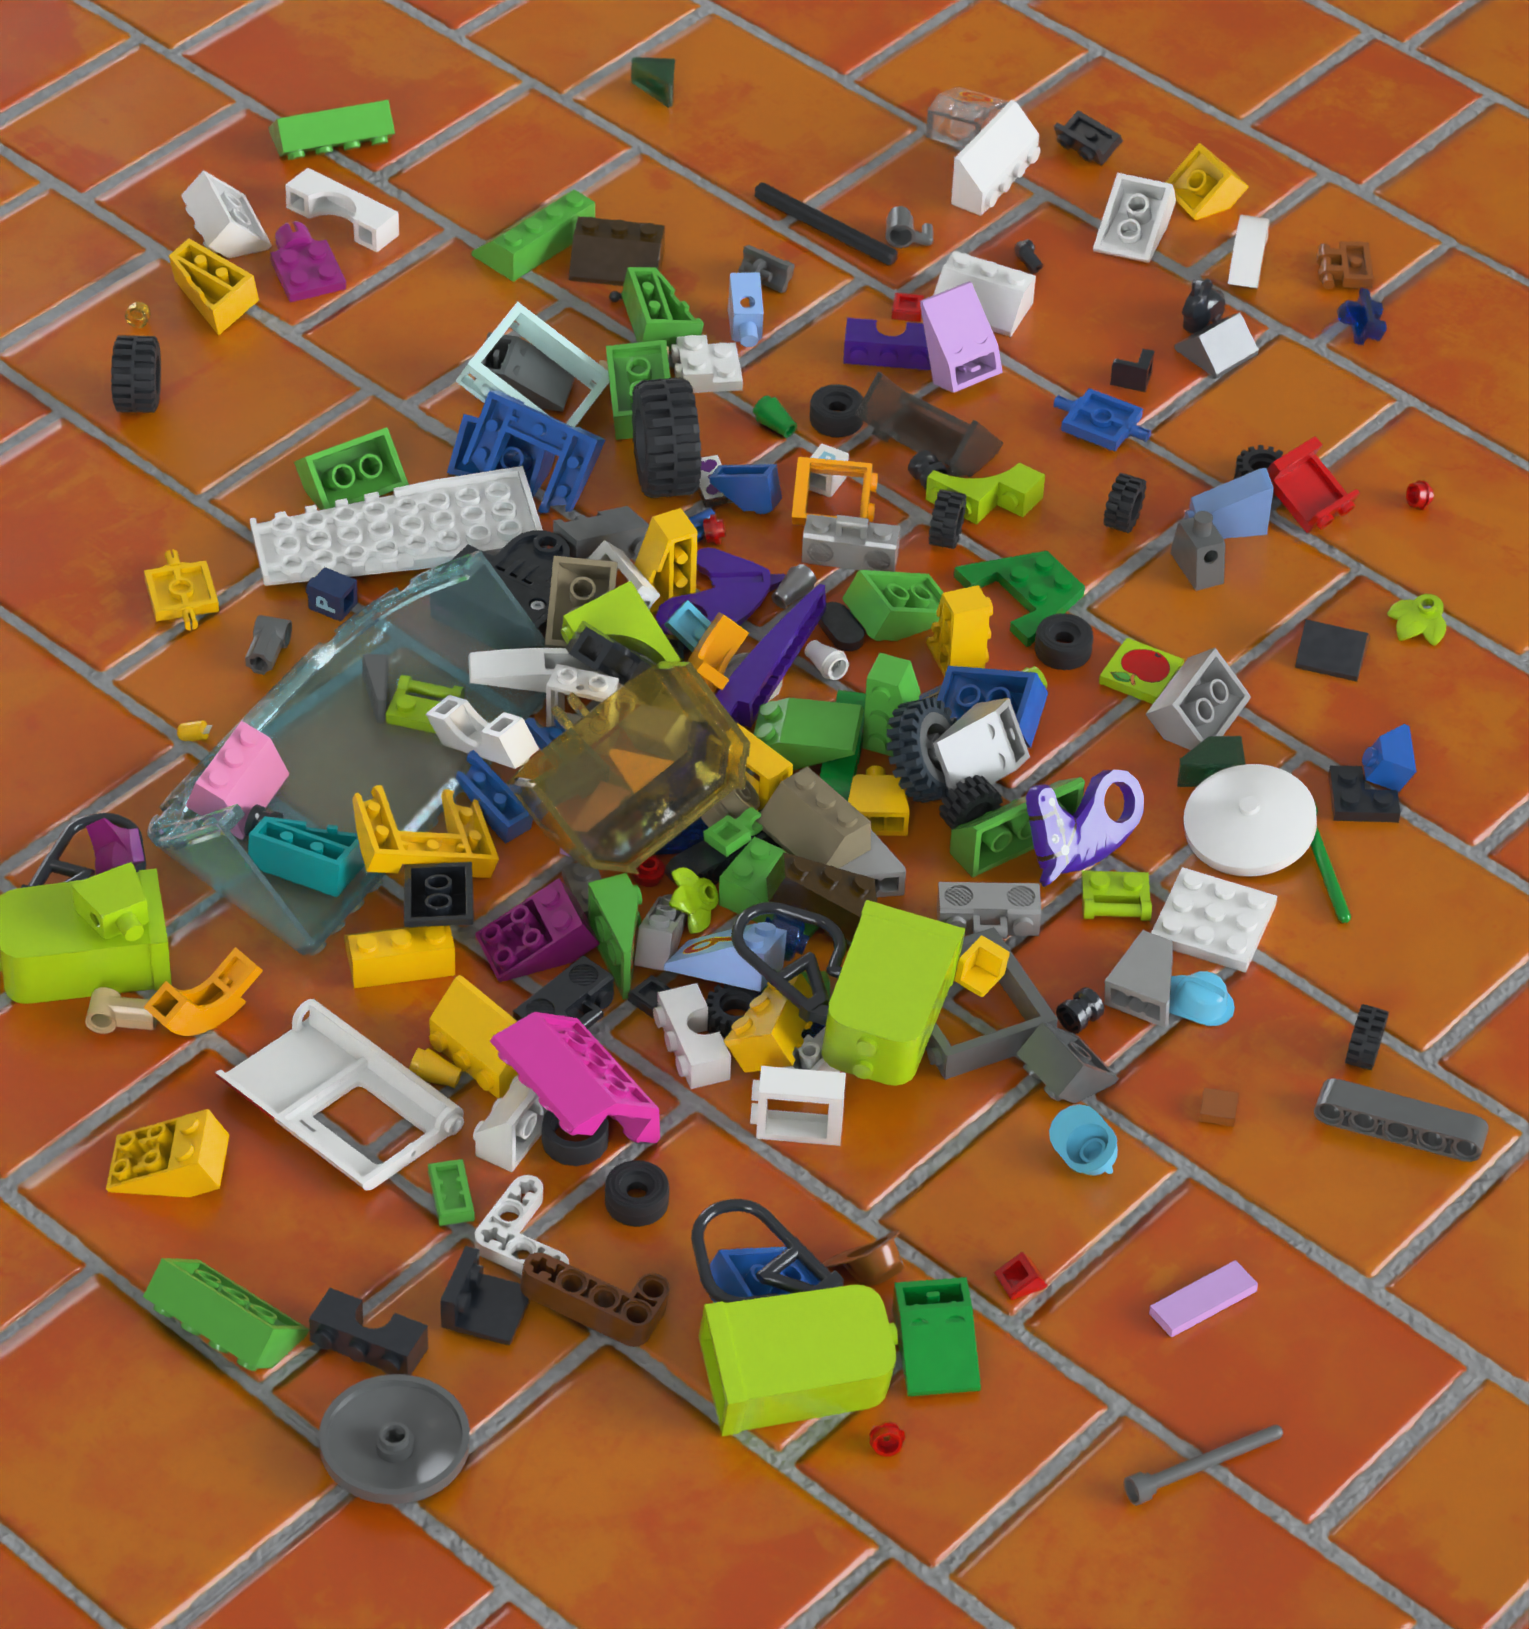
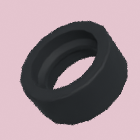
[542,1110,609,1166]

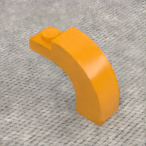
[682,613,749,697]
[143,947,263,1036]

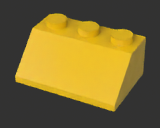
[344,926,455,989]
[429,975,519,1098]

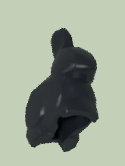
[1182,279,1226,334]

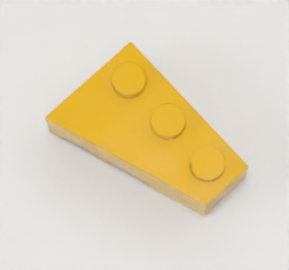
[169,238,259,336]
[628,508,698,615]
[926,585,993,677]
[723,973,813,1073]

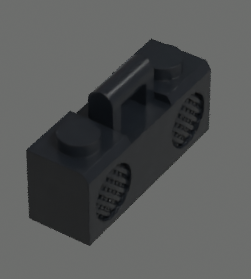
[513,955,614,1029]

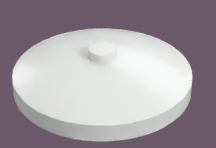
[1184,764,1317,876]

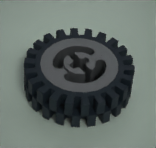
[887,697,957,803]

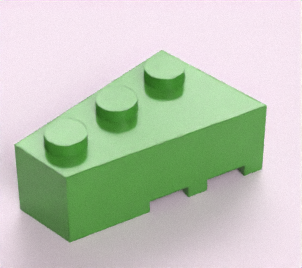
[621,267,704,351]

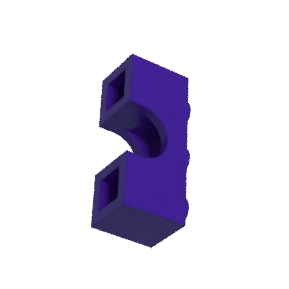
[843,318,931,370]

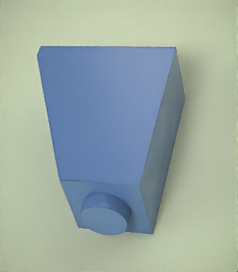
[1185,468,1274,539]

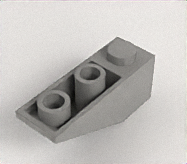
[634,894,688,971]

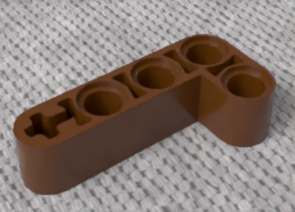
[520,1253,670,1347]

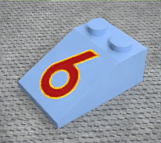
[664,922,787,992]

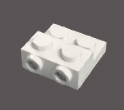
[671,335,743,393]

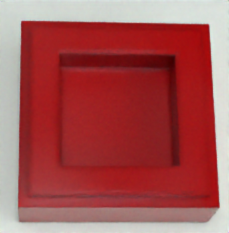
[891,293,924,322]

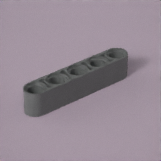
[1314,1078,1489,1162]

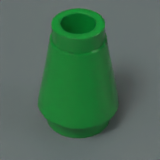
[753,395,797,438]

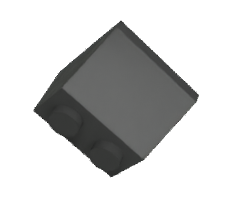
[1017,1022,1119,1104]

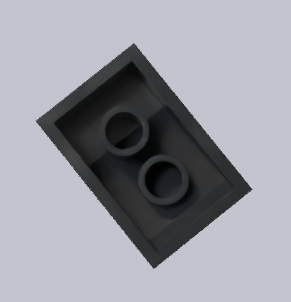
[404,862,474,927]

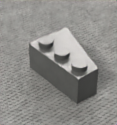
[553,506,649,559]

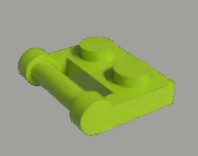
[386,674,465,733]
[1081,871,1152,921]

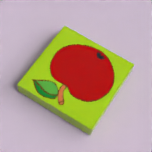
[1099,638,1184,704]

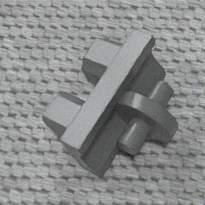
[738,245,795,293]

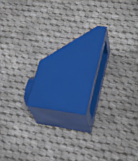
[709,464,782,514]
[1362,724,1417,792]

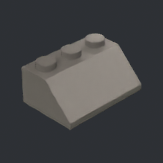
[1146,648,1251,756]

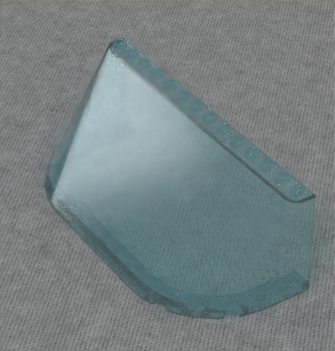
[147,550,546,956]

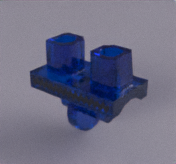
[1337,288,1387,345]

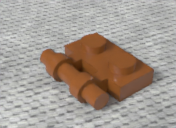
[1316,241,1373,289]

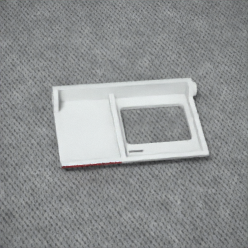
[216,999,464,1191]

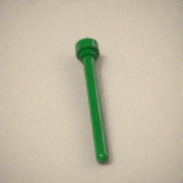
[1310,801,1351,923]

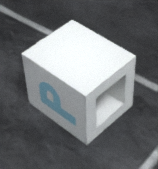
[809,443,849,498]

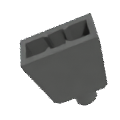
[1171,511,1225,591]

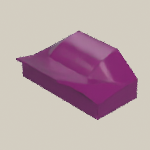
[86,818,145,875]

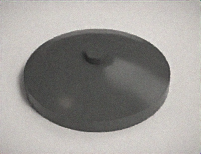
[319,1374,470,1504]

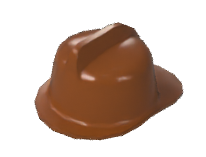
[822,1230,904,1285]

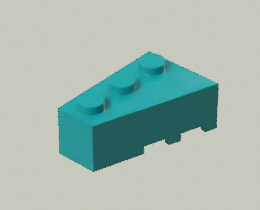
[247,816,365,897]

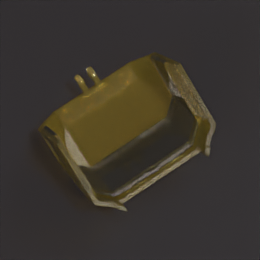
[506,661,751,874]

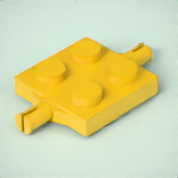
[144,549,219,631]

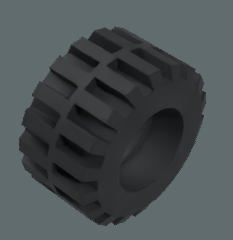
[111,335,161,413]

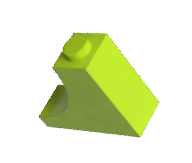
[561,581,680,676]

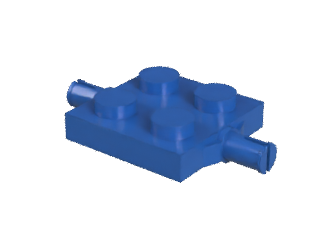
[1053,388,1151,451]

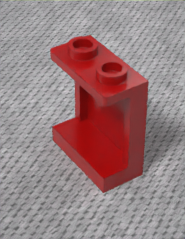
[1267,436,1360,533]

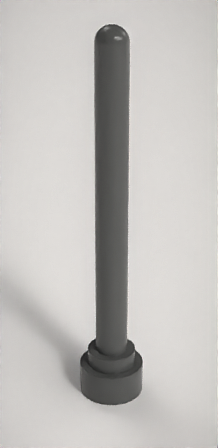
[1124,1425,1283,1506]

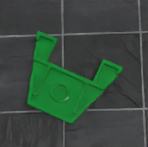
[954,551,1085,647]

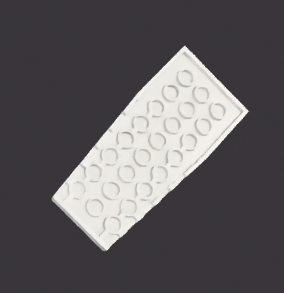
[250,466,547,586]

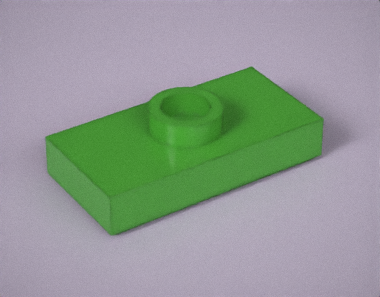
[428,1159,475,1226]

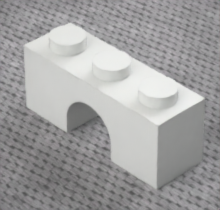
[653,983,731,1089]

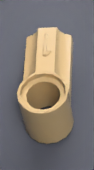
[85,987,157,1034]

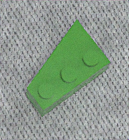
[862,653,921,757]

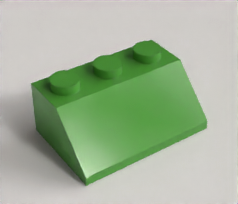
[294,427,409,510]

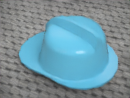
[1169,971,1235,1026]
[1049,1104,1118,1176]

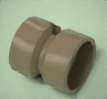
[697,774,760,827]

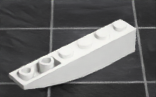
[468,648,668,705]

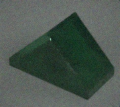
[631,57,675,108]

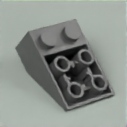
[474,332,575,412]

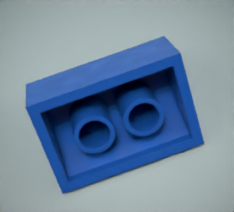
[447,414,555,497]

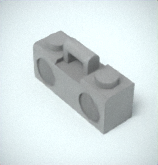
[801,514,900,572]
[937,882,1041,939]

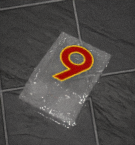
[926,87,1010,148]

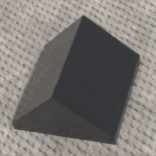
[1295,619,1370,681]

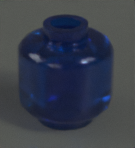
[764,914,810,961]

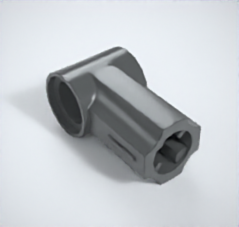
[245,615,292,675]

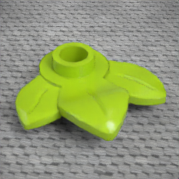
[1387,594,1447,646]
[669,867,719,934]

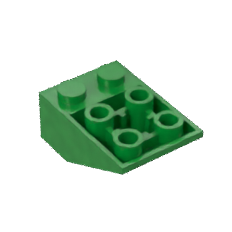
[892,1277,981,1397]

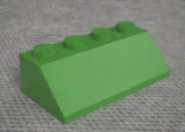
[268,100,395,160]
[472,189,595,282]
[950,777,1085,878]
[143,1258,310,1371]

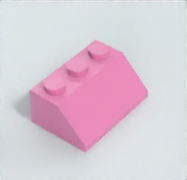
[186,721,289,840]

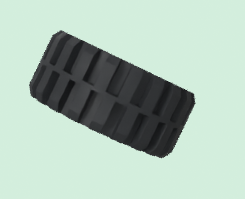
[632,377,701,498]

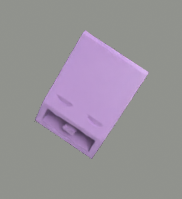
[920,282,1003,393]

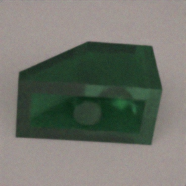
[1177,736,1246,787]

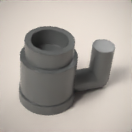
[886,206,933,248]

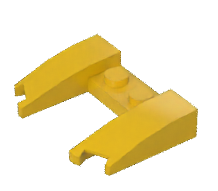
[352,785,499,878]

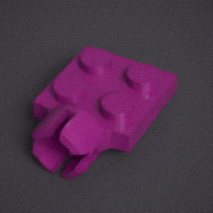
[270,221,346,302]

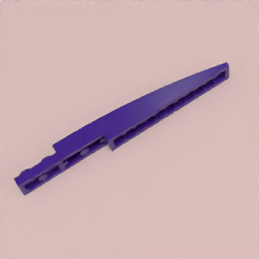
[670,584,826,807]

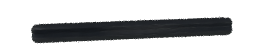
[754,182,898,266]

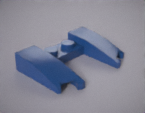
[462,390,606,513]
[456,715,610,844]

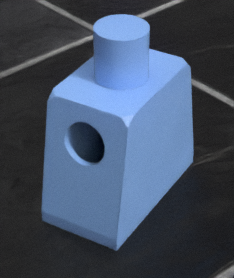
[728,272,764,347]

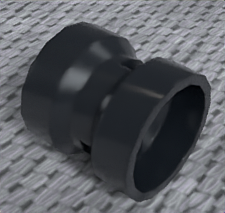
[908,450,950,490]
[1056,987,1104,1034]

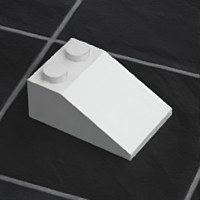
[1093,173,1176,263]

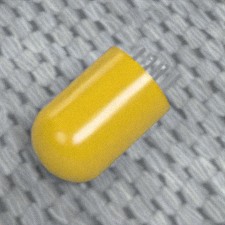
[177,720,213,741]

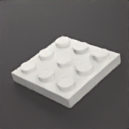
[1151,867,1277,973]

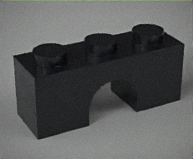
[566,621,669,705]
[309,1288,428,1375]

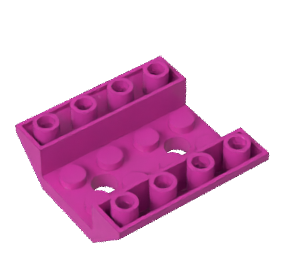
[490,1012,660,1143]

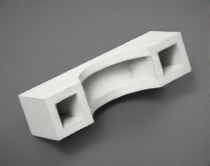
[285,168,399,252]
[426,695,539,769]

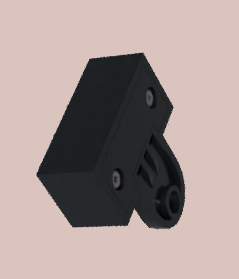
[431,530,570,650]

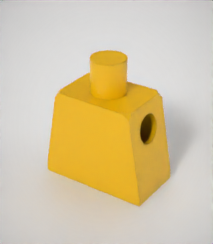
[848,766,910,836]

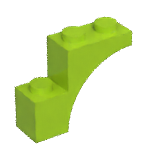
[926,462,1045,525]

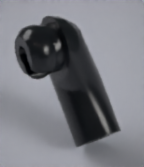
[1014,239,1044,274]

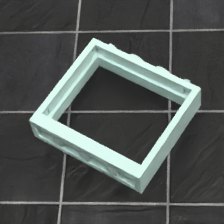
[456,302,609,428]

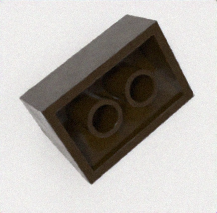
[569,216,665,286]

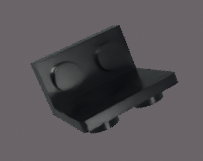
[440,1246,531,1345]

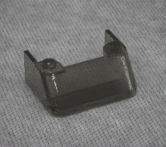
[855,372,1003,478]

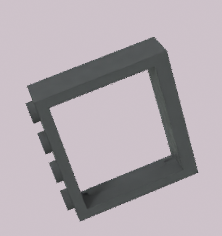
[925,927,1058,1080]

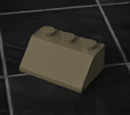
[545,556,618,648]
[756,767,871,868]

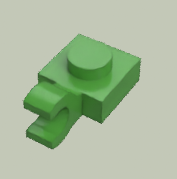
[703,807,763,857]

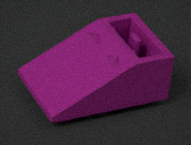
[474,878,600,982]

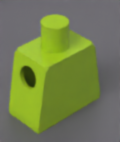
[71,862,149,941]

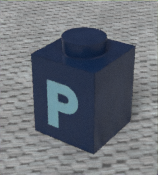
[306,567,358,622]

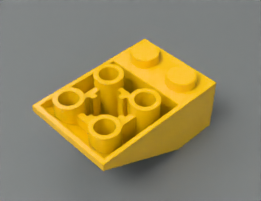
[106,1109,229,1197]

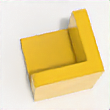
[954,935,1010,997]

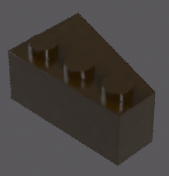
[766,852,877,942]

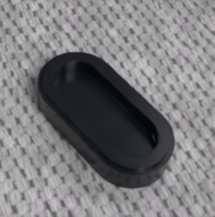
[818,602,865,651]

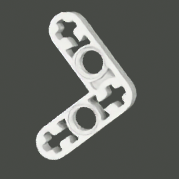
[475,1175,569,1275]

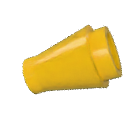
[409,1048,463,1089]

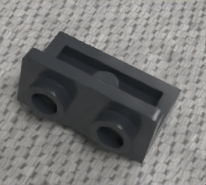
[1053,110,1123,166]

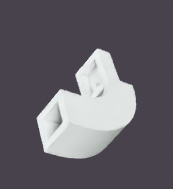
[1228,215,1270,288]

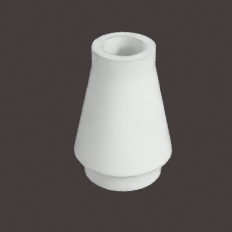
[805,640,849,680]

